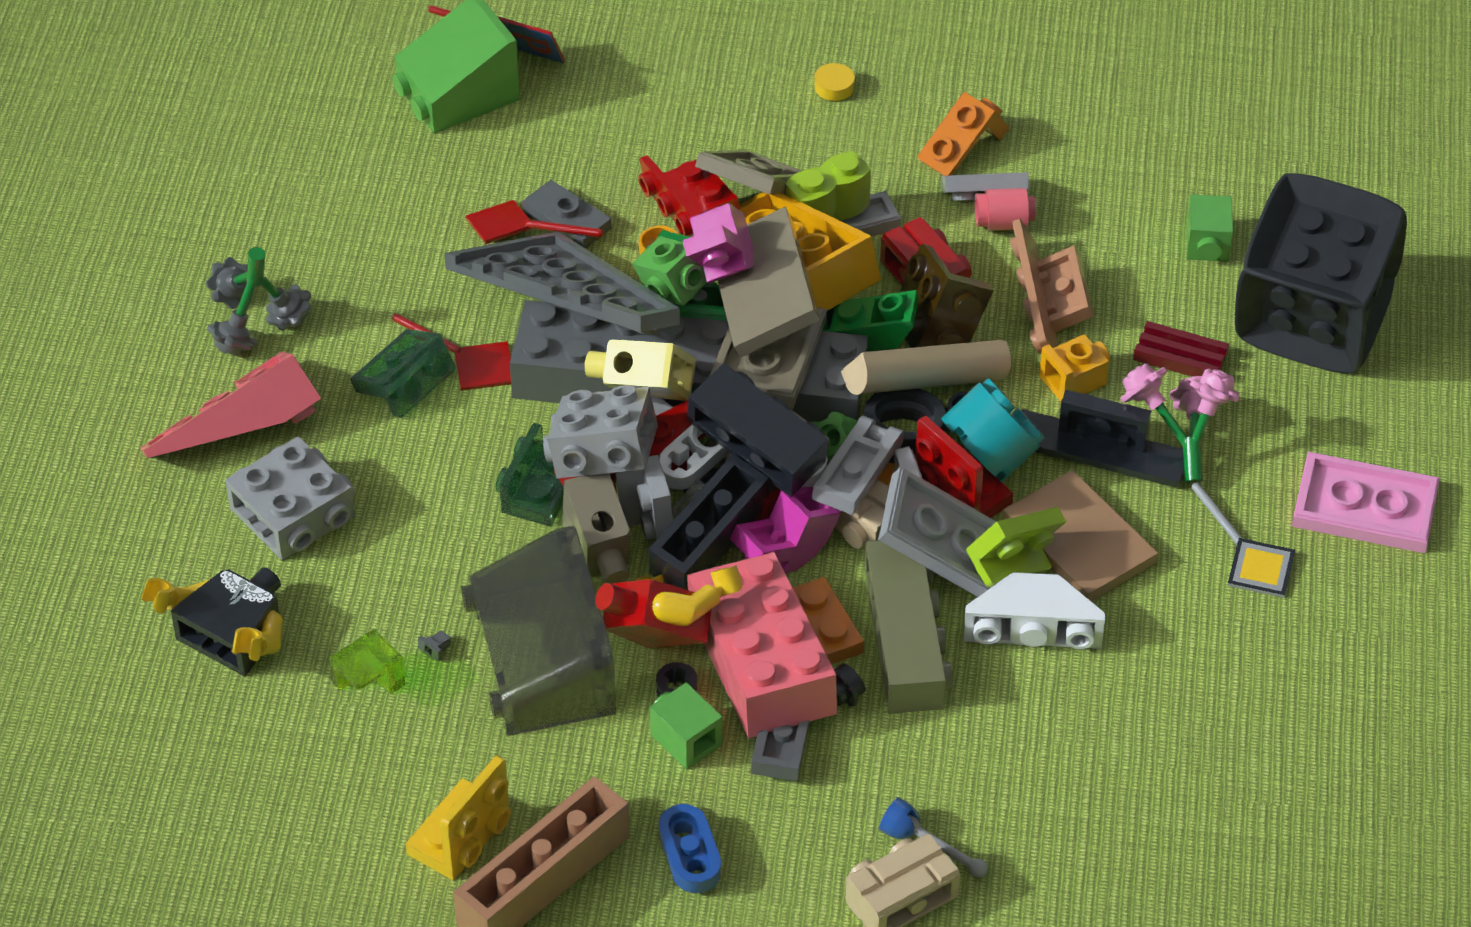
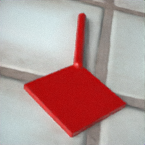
[465,199,604,244]
[392,313,511,391]

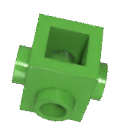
[632,236,707,306]

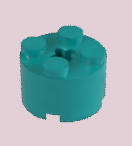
[941,378,1045,483]

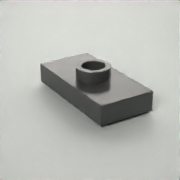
[522,179,612,249]

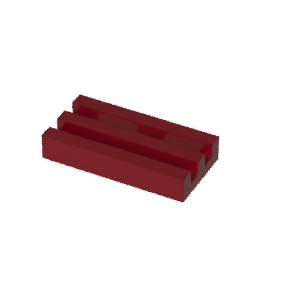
[1133,321,1229,377]

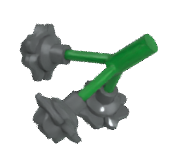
[205,247,312,356]

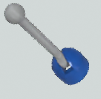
[879,797,988,878]

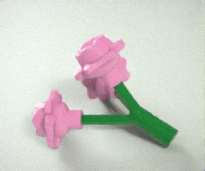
[1120,363,1240,483]

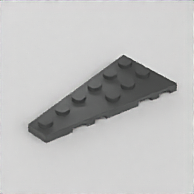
[445,232,680,335]

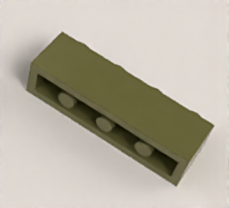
[865,540,953,714]

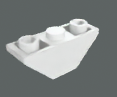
[963,572,1105,649]

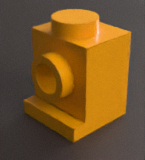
[1039,334,1110,401]

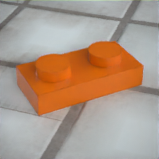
[793,577,864,664]

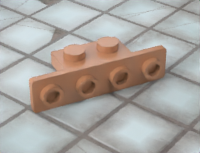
[1010,218,1094,354]

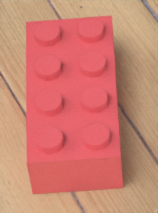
[687,552,837,738]

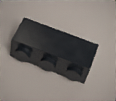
[687,363,828,497]
[648,454,769,590]

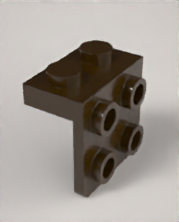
[897,244,994,348]

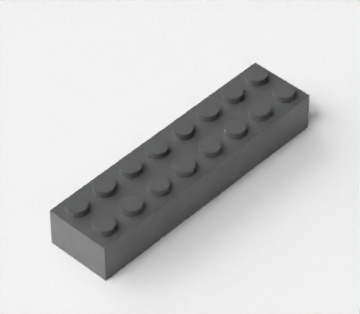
[510,300,868,422]

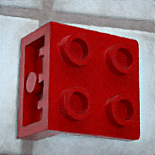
[915,416,1014,518]

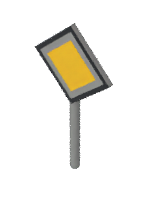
[1192,483,1295,598]

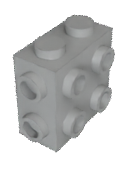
[543,385,658,479]
[225,436,355,561]

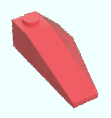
[140,351,321,458]

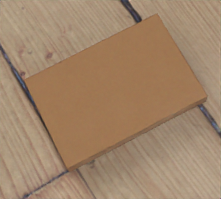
[1002,470,1158,602]

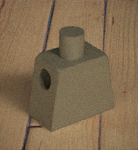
[562,473,631,584]

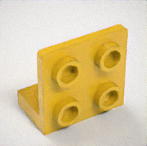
[405,755,511,881]

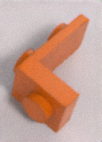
[918,92,1009,176]

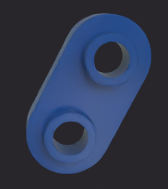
[659,804,721,893]

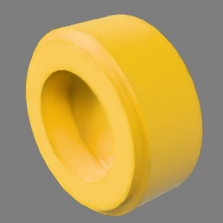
[814,63,855,101]

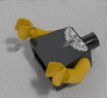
[141,567,284,677]

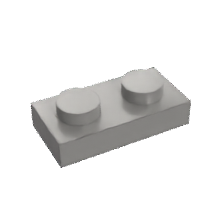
[941,172,1029,200]

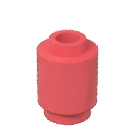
[975,188,1036,231]

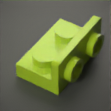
[965,507,1067,588]

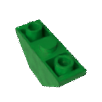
[822,290,919,352]

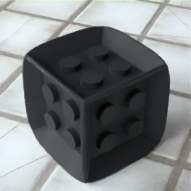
[1234,173,1407,373]

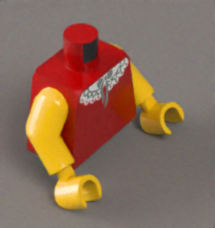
[595,565,742,648]

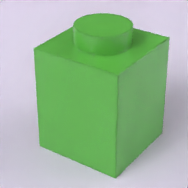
[1186,194,1233,262]
[650,682,723,769]

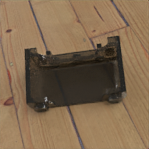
[461,525,616,736]

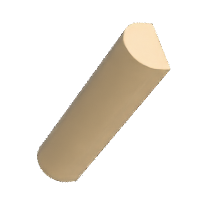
[841,340,1011,395]

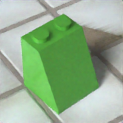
[392,0,520,134]

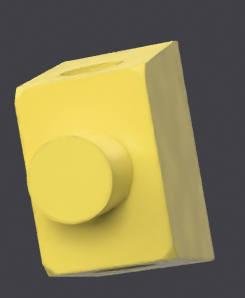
[585,339,696,401]

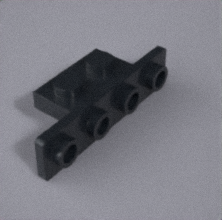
[1021,390,1185,487]

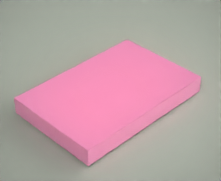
[1292,452,1440,553]

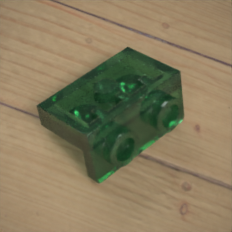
[350,329,456,418]
[496,423,564,527]

